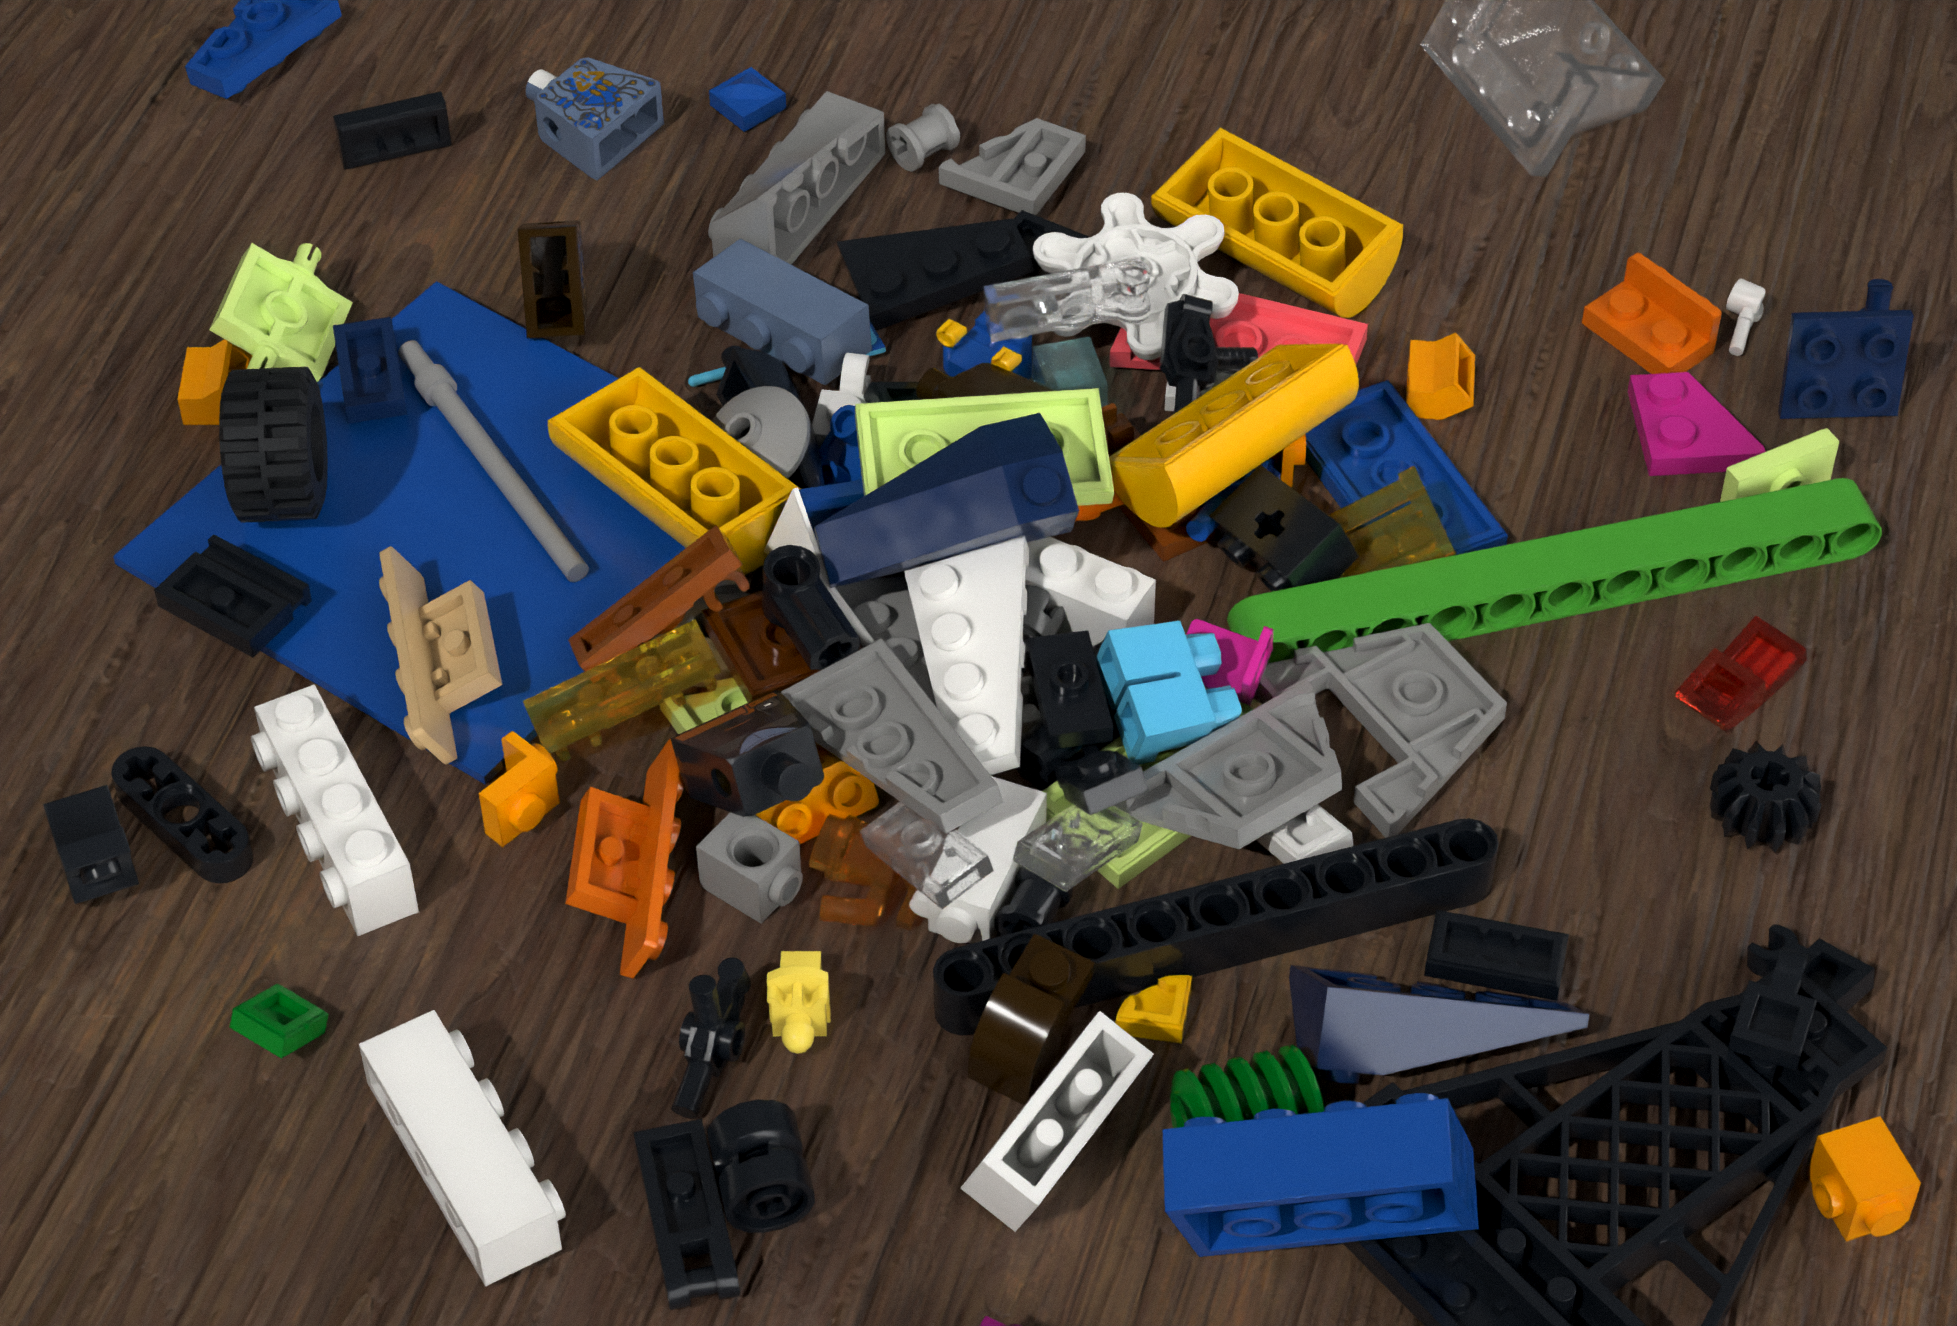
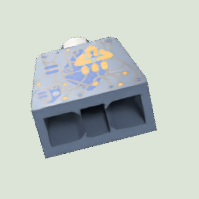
[526,57,664,181]

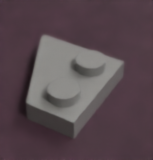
[939,118,1086,215]

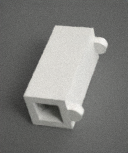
[909,776,1047,944]

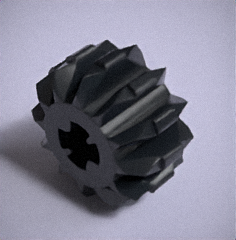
[1709,741,1821,853]

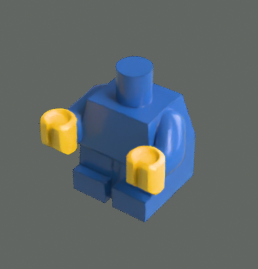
[936,311,1032,379]

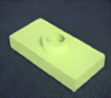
[1720,428,1839,502]

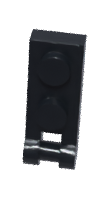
[633,1118,740,1310]

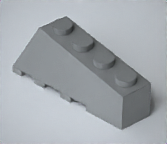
[708,91,885,265]

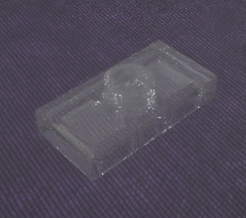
[860,802,994,909]
[1013,804,1143,892]

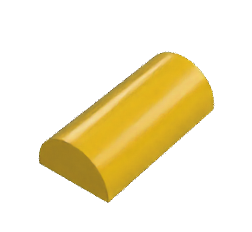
[1151,127,1403,318]
[1109,344,1359,528]
[548,367,801,575]

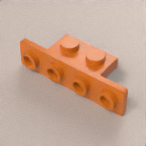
[565,739,685,979]

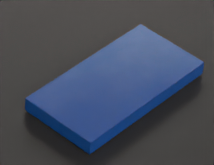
[1305,380,1508,569]

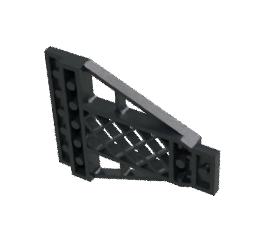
[1343,969,1888,1326]

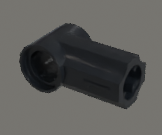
[762,545,860,670]

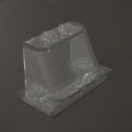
[1420,0,1665,177]

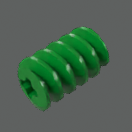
[1170,1044,1324,1128]

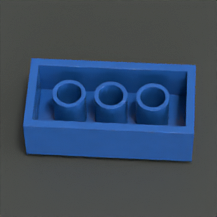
[1162,1093,1479,1257]

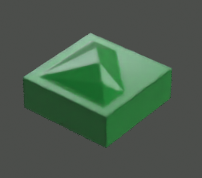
[229,984,329,1059]

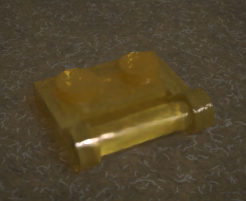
[1328,466,1456,578]

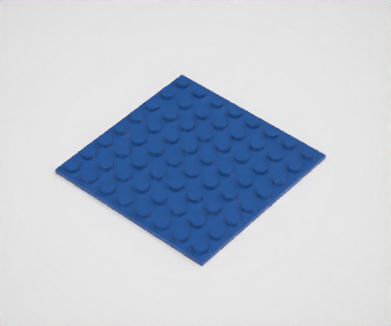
[113,281,686,785]

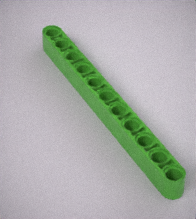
[1227,478,1882,664]

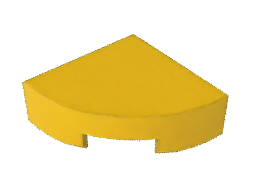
[1115,975,1192,1044]

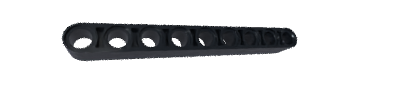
[933,818,1499,1036]

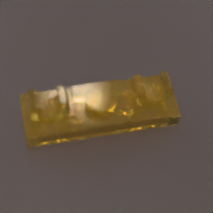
[523,619,721,761]

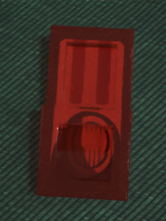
[1675,616,1807,732]

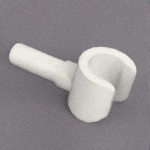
[1726,279,1766,356]

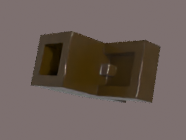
[968,933,1095,1105]

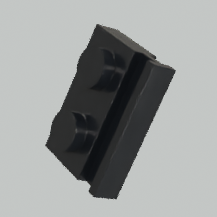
[154,534,312,658]

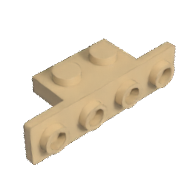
[379,546,502,765]

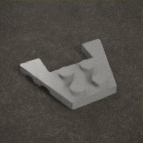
[1255,623,1507,838]

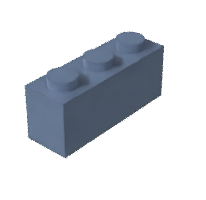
[693,238,872,385]

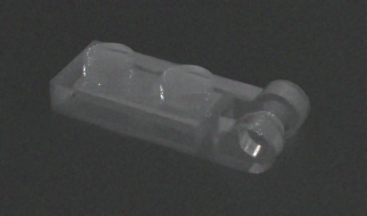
[984,259,1151,343]

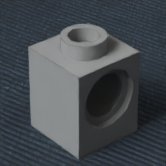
[696,812,803,924]

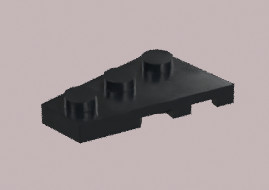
[836,218,1034,331]

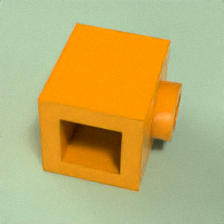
[1806,1116,1921,1241]

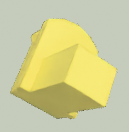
[767,951,831,1054]

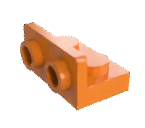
[1582,252,1722,374]

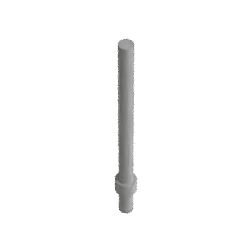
[398,340,589,582]

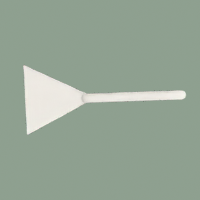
[763,487,875,647]

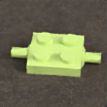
[209,243,353,382]

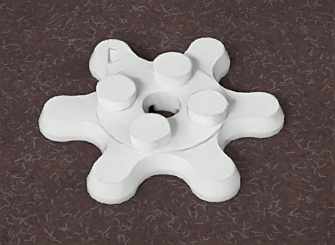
[1033,193,1239,360]

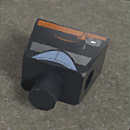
[670,690,824,817]

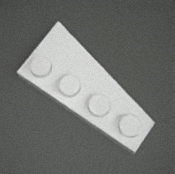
[904,535,1029,775]

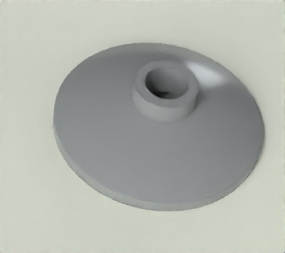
[712,386,811,479]

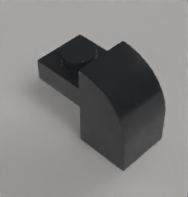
[43,785,139,904]

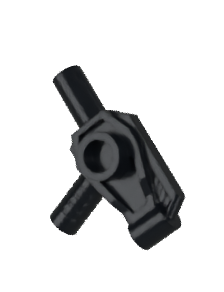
[1159,294,1258,414]
[671,957,751,1119]

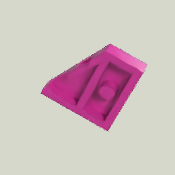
[1627,372,1766,476]

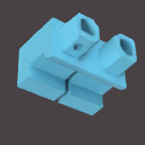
[1096,621,1242,765]

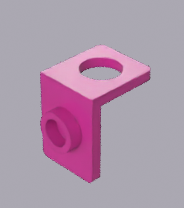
[1186,619,1274,706]

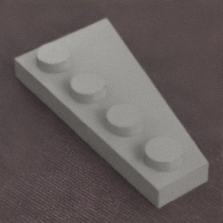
[781,638,1003,833]

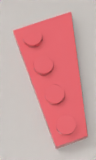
[1110,275,1368,370]

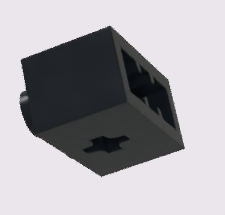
[1209,465,1360,592]

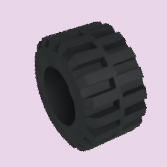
[219,366,328,523]

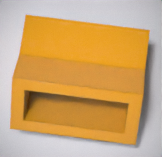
[1406,332,1475,420]
[177,339,252,425]

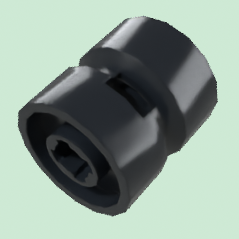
[707,1099,815,1233]

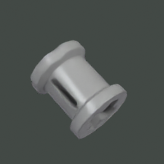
[886,104,960,172]

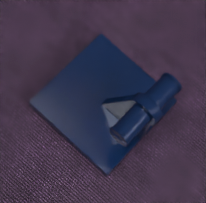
[1778,279,1914,419]

